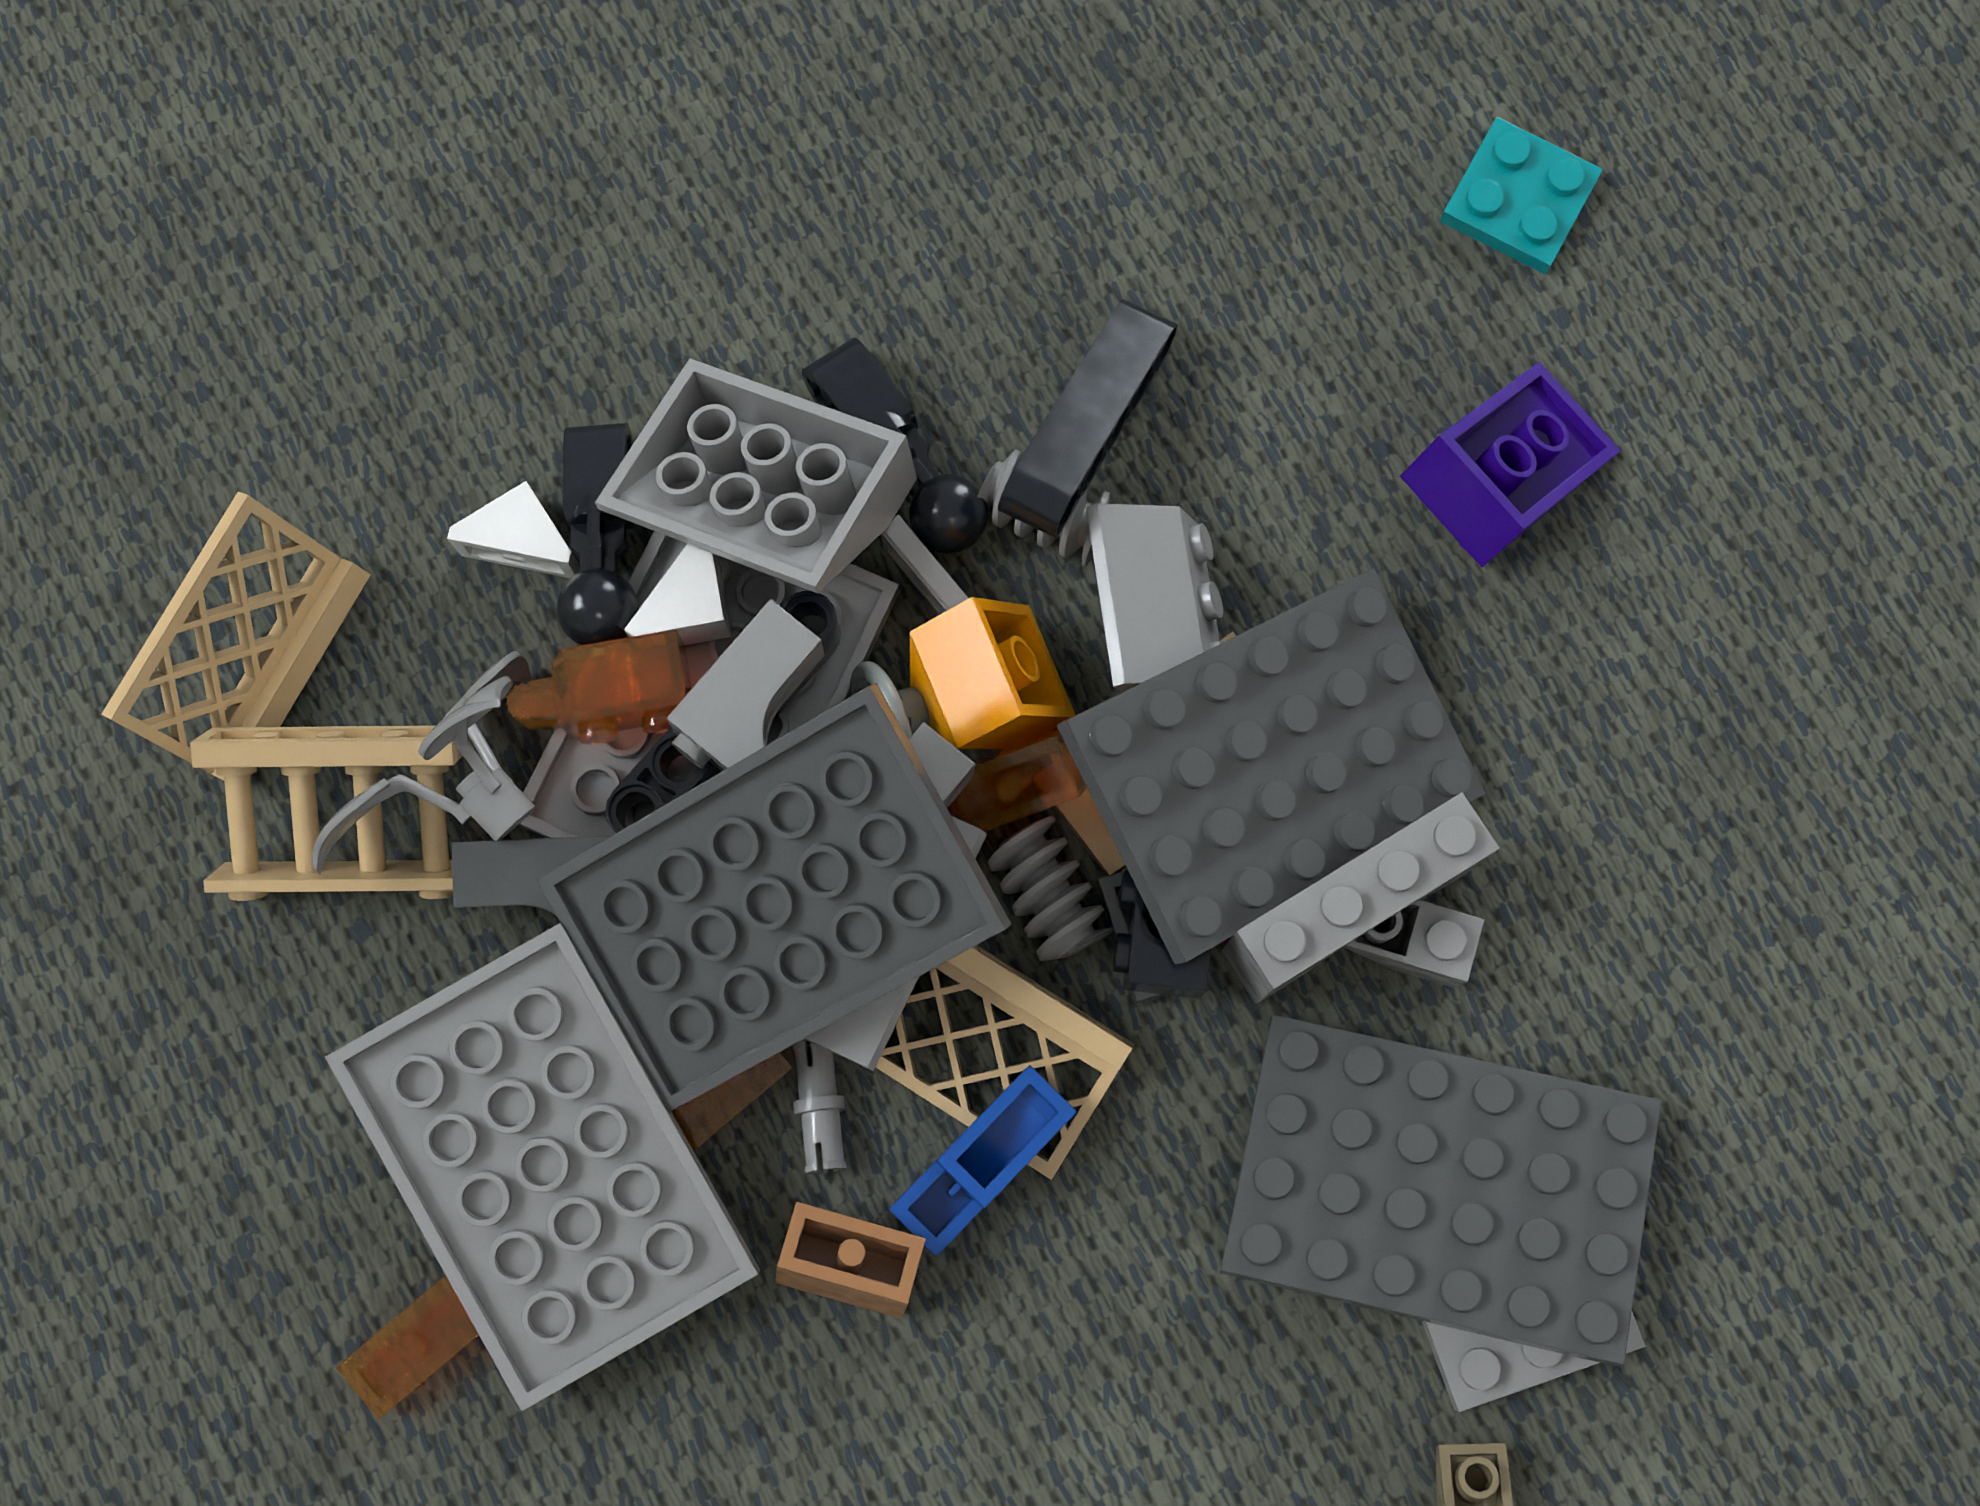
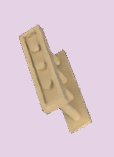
[190,726,463,901]

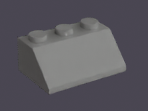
[1086,503,1224,692]

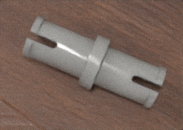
[792,1040,847,1175]

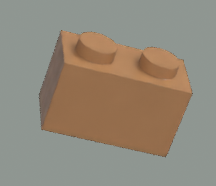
[775,1202,926,1319]

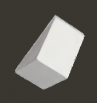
[447,481,580,578]
[624,544,732,653]

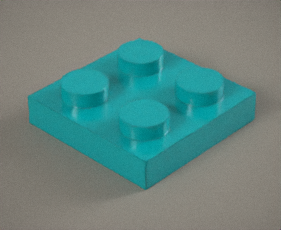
[1439,117,1603,275]

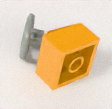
[850,597,1076,750]

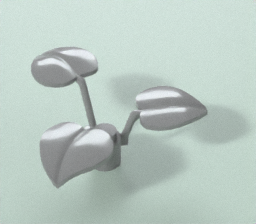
[312,651,536,875]

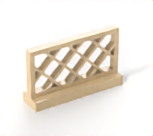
[101,492,371,781]
[875,945,1135,1180]

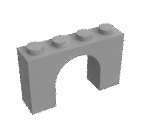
[667,599,975,808]
[1221,792,1500,1004]

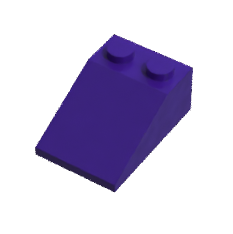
[1400,362,1621,568]

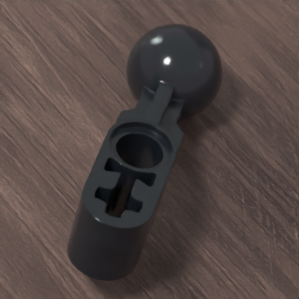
[802,338,988,554]
[557,423,639,649]

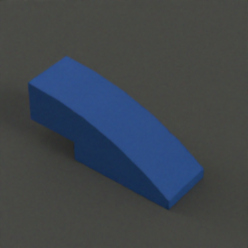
[888,1065,1077,1257]

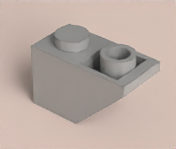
[1344,900,1485,988]

